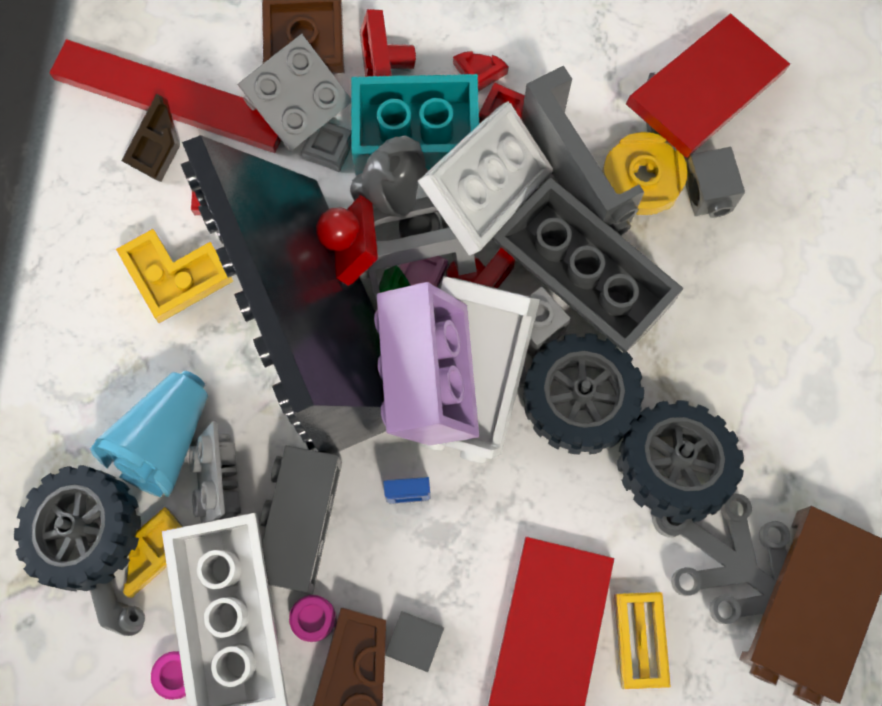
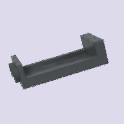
[521,65,644,235]

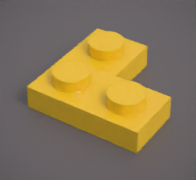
[116,229,233,323]

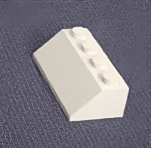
[162,513,288,706]

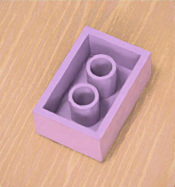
[374,282,479,446]

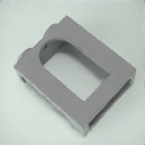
[361,197,476,294]

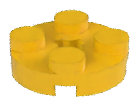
[602,132,688,215]

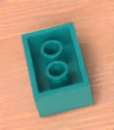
[351,74,479,175]

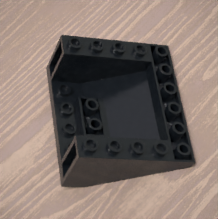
[181,135,386,454]

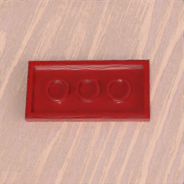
[626,13,790,158]
[488,537,615,706]

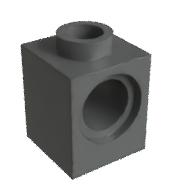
[685,147,745,218]

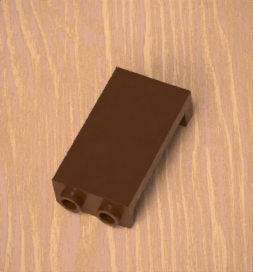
[739,506,882,706]

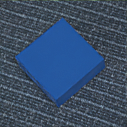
[383,477,431,504]

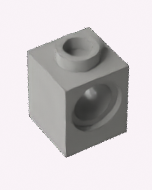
[527,286,571,359]

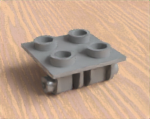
[237,34,351,152]
[189,421,241,523]

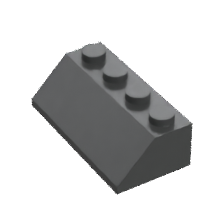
[492,177,684,353]

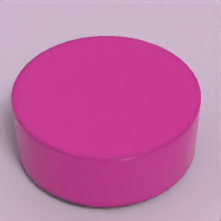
[289,595,336,642]
[151,651,186,700]

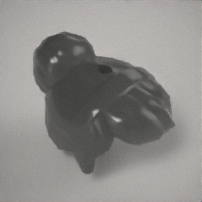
[350,136,428,218]

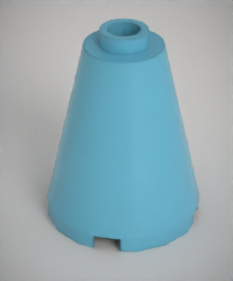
[90,371,208,497]

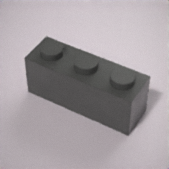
[260,445,342,594]

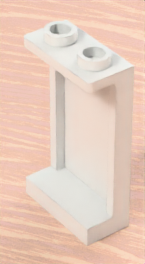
[419,277,540,463]

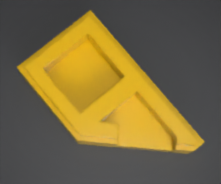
[123,507,184,598]

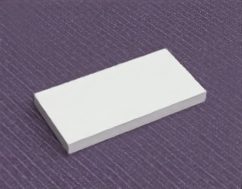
[418,101,553,256]

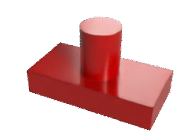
[360,9,416,77]

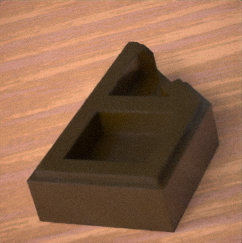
[121,94,180,182]

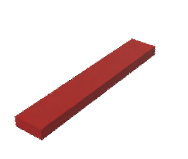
[49,39,281,153]

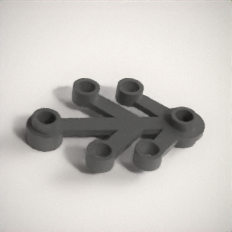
[652,494,790,624]

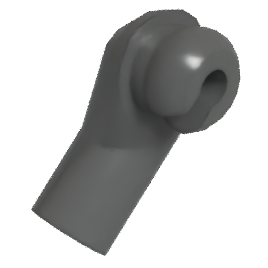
[90,581,145,636]

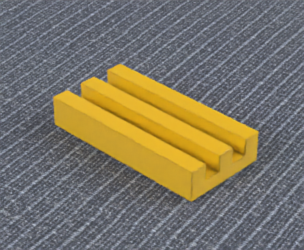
[614,592,671,689]

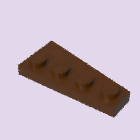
[312,607,386,706]

